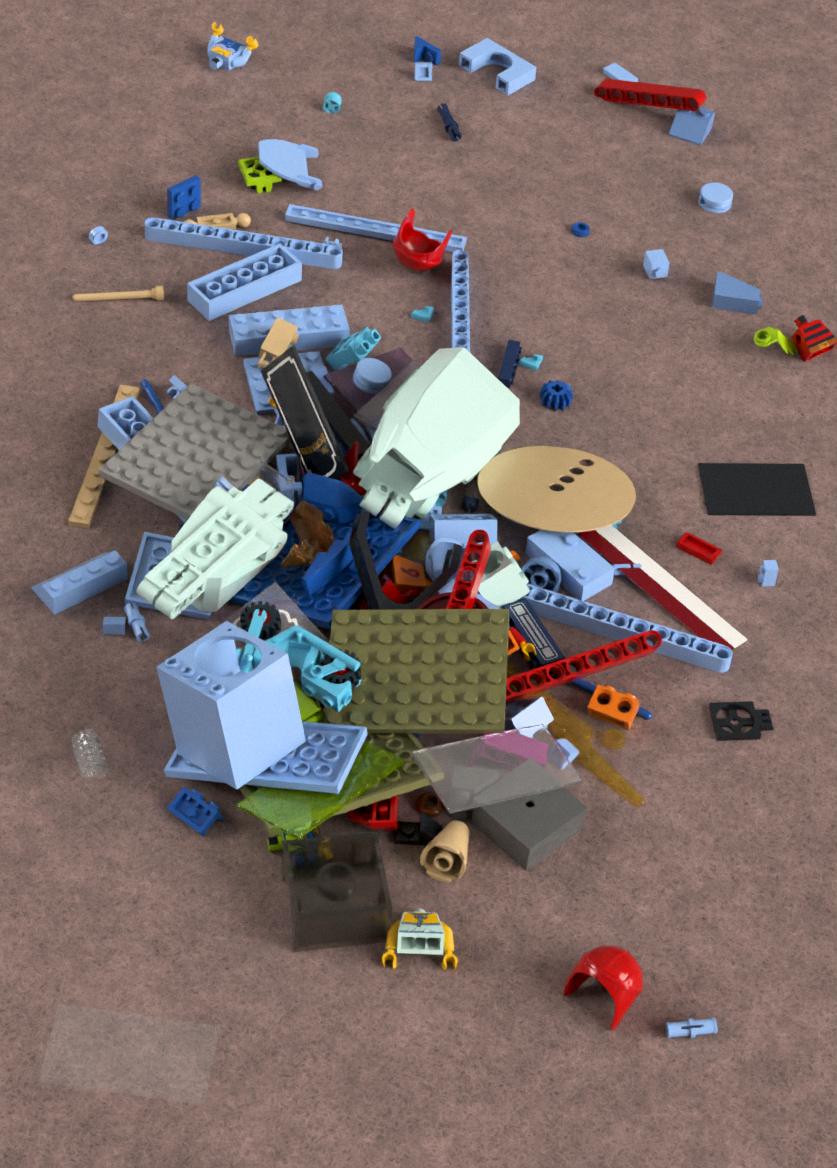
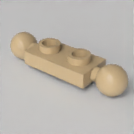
[184,213,251,230]

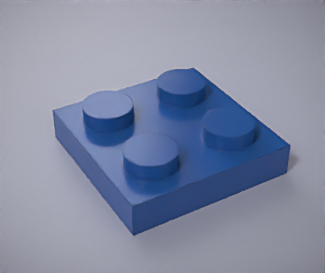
[167,175,201,220]

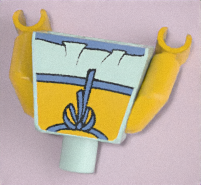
[382,908,458,971]

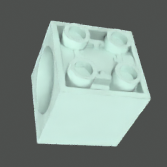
[472,541,531,609]

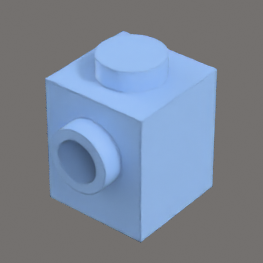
[643,249,670,279]

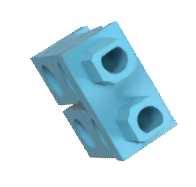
[325,326,381,373]

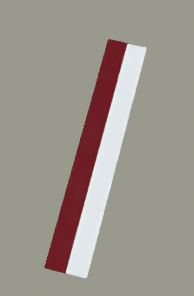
[579,525,748,650]

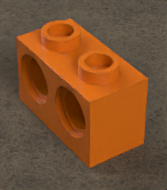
[587,685,639,730]

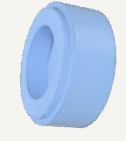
[89,226,108,245]

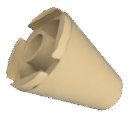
[420,821,469,883]

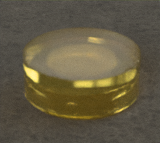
[603,729,626,750]

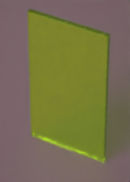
[237,741,404,840]

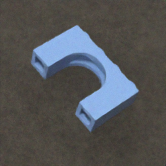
[459,38,536,95]

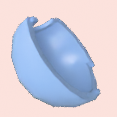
[425,537,471,587]

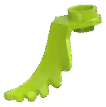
[754,327,799,356]

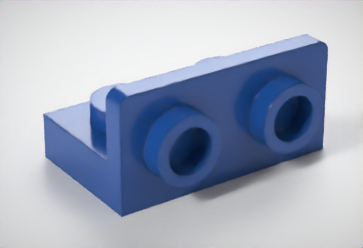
[167,787,224,836]

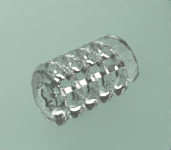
[71,729,109,780]

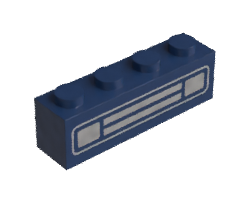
[502,598,565,675]

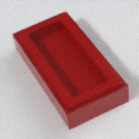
[676,532,722,565]

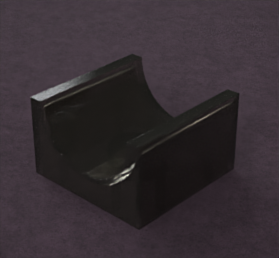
[281,832,393,952]

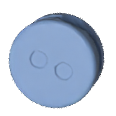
[699,183,733,213]
[353,358,392,394]

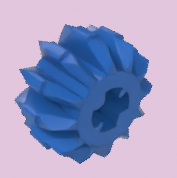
[539,380,573,412]

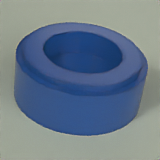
[571,222,590,237]

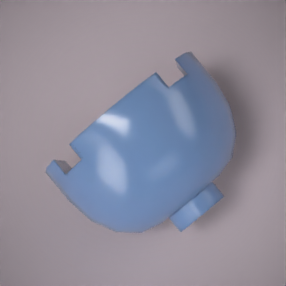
[521,556,562,592]

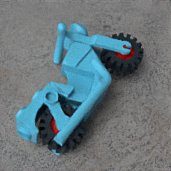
[236,601,362,712]

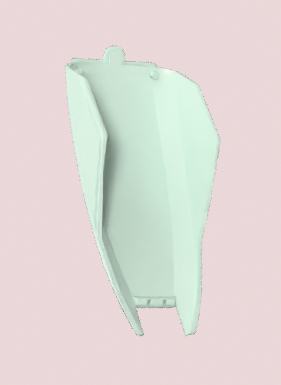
[369,347,520,501]

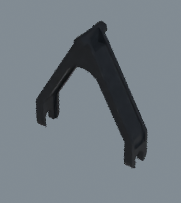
[349,509,462,610]

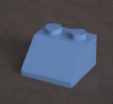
[669,107,715,146]

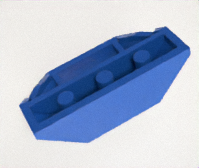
[300,472,371,524]

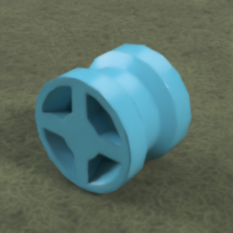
[323,92,342,113]

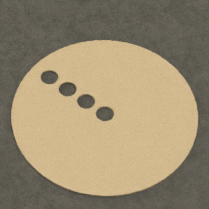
[477,446,636,532]

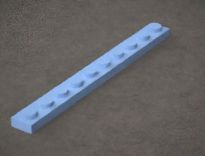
[285,204,467,252]

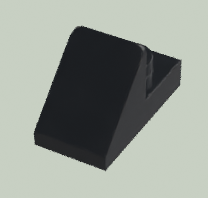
[395,812,442,846]

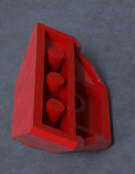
[349,795,399,831]

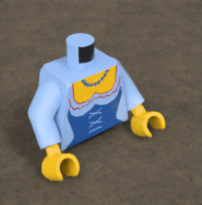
[207,22,258,71]

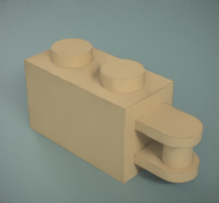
[257,317,299,369]

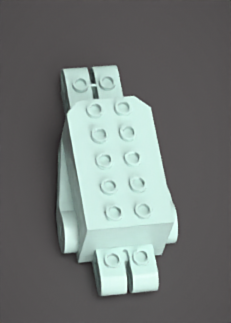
[353,445,439,529]
[136,479,294,619]

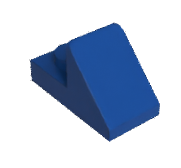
[414,36,441,66]

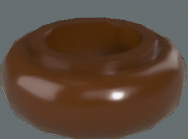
[416,792,444,818]

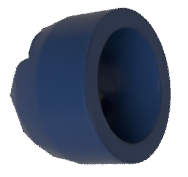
[462,496,480,513]

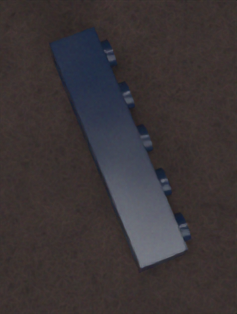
[498,340,522,388]

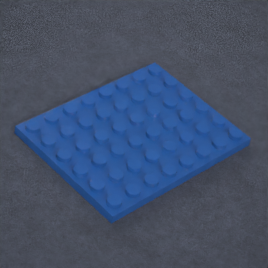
[227,507,421,629]

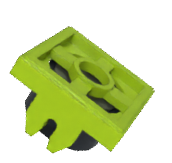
[238,157,282,193]

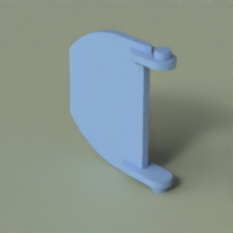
[258,139,322,190]

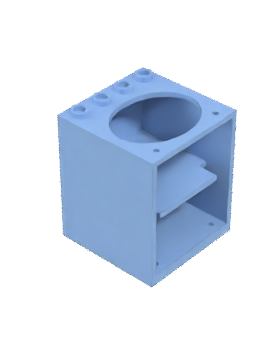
[156,621,306,789]

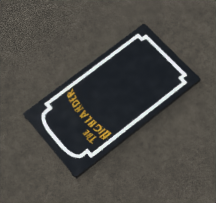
[261,346,349,479]

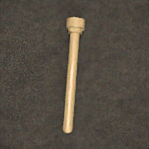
[72,286,164,302]

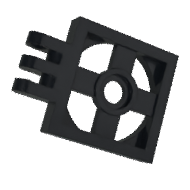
[709,701,774,741]

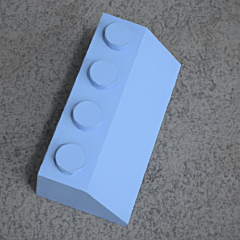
[32,550,128,615]

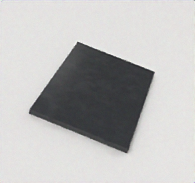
[698,463,816,516]

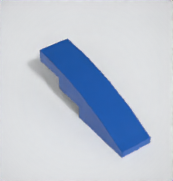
[302,528,353,596]

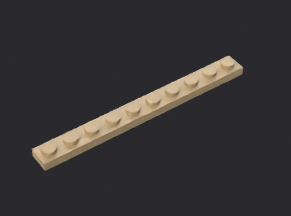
[68,385,140,529]

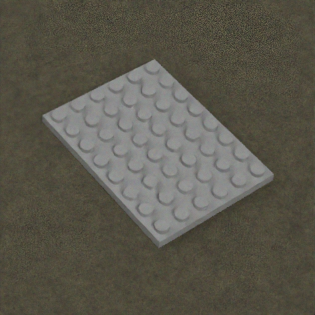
[98,383,291,520]

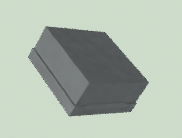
[471,759,587,871]

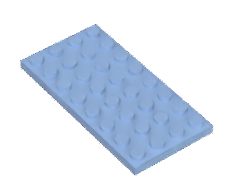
[164,721,367,794]

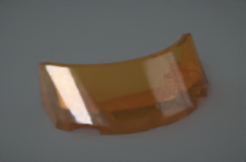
[281,500,334,567]

